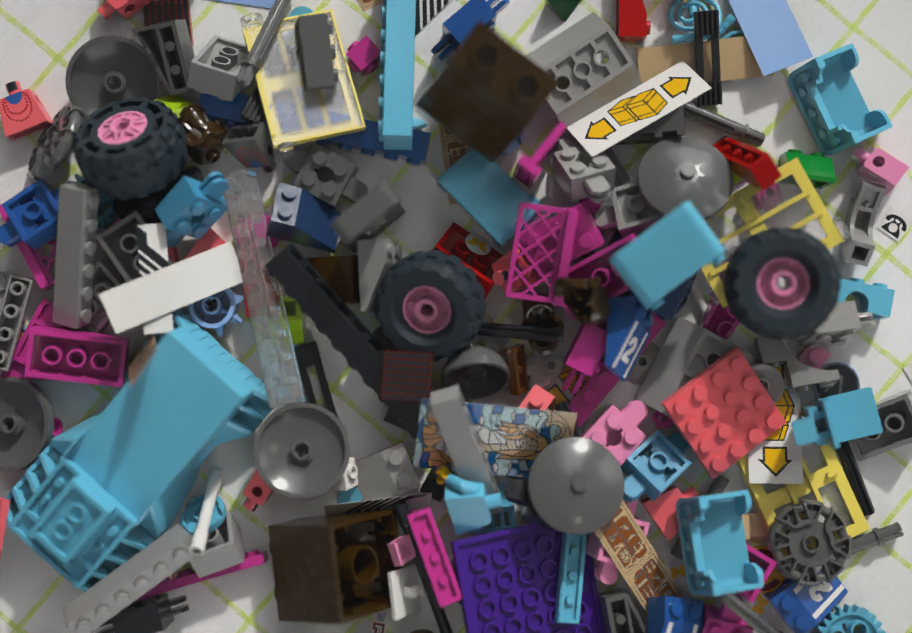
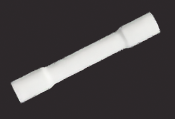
[189,468,224,556]

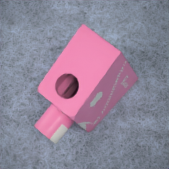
[851,146,909,196]

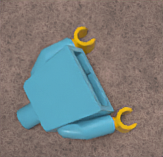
[435,465,503,535]

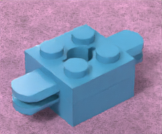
[155,171,230,247]
[620,430,692,502]

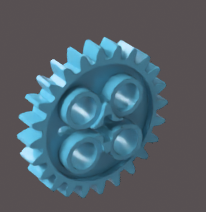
[812,604,886,633]

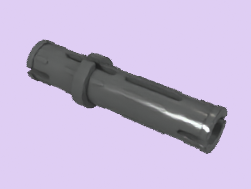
[832,522,904,559]

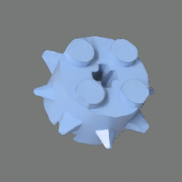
[183,288,244,337]

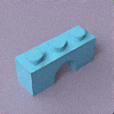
[837,275,895,320]

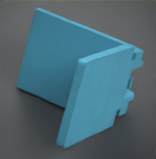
[791,387,883,449]

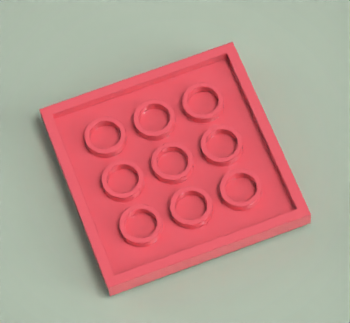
[661,347,787,479]

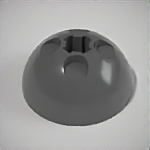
[441,346,511,399]

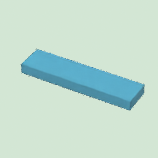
[554,533,587,624]

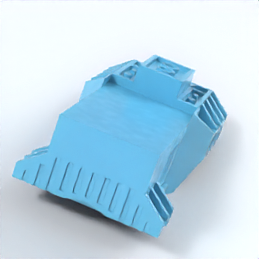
[5,308,282,592]

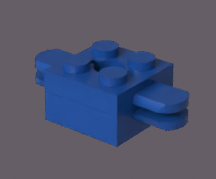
[431,0,510,62]
[0,179,71,249]

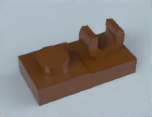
[499,344,529,395]

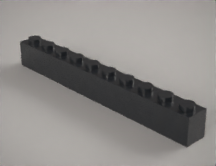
[265,243,426,440]

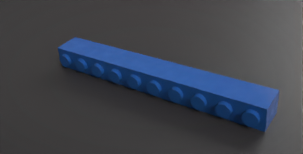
[198,93,431,166]

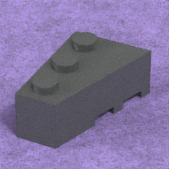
[294,14,339,91]
[132,19,195,95]
[614,106,685,145]
[598,589,648,633]

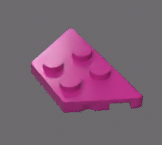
[0,298,70,380]

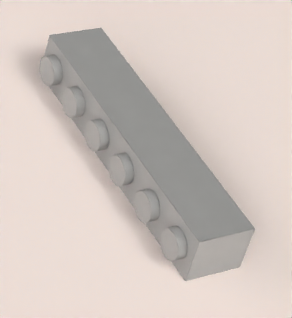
[52,182,99,329]
[427,385,503,514]
[64,524,197,633]

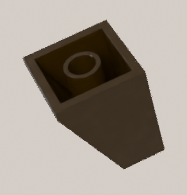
[306,255,360,304]

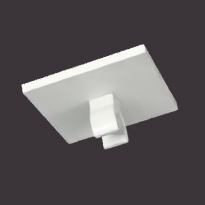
[388,563,424,621]

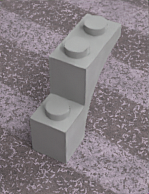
[754,336,840,393]

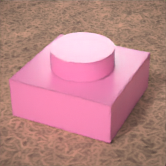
[798,345,831,369]
[387,534,416,566]

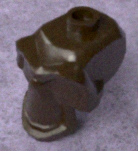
[179,103,226,165]
[553,276,611,327]
[521,293,564,355]

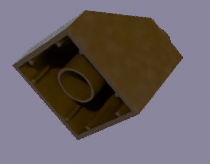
[415,20,559,163]
[268,509,402,625]

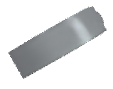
[842,180,886,267]

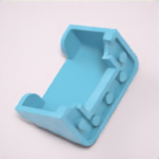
[788,43,893,156]
[436,148,541,250]
[609,201,727,311]
[676,490,764,596]

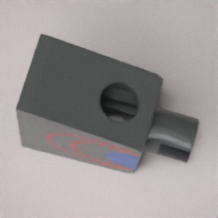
[221,122,279,173]

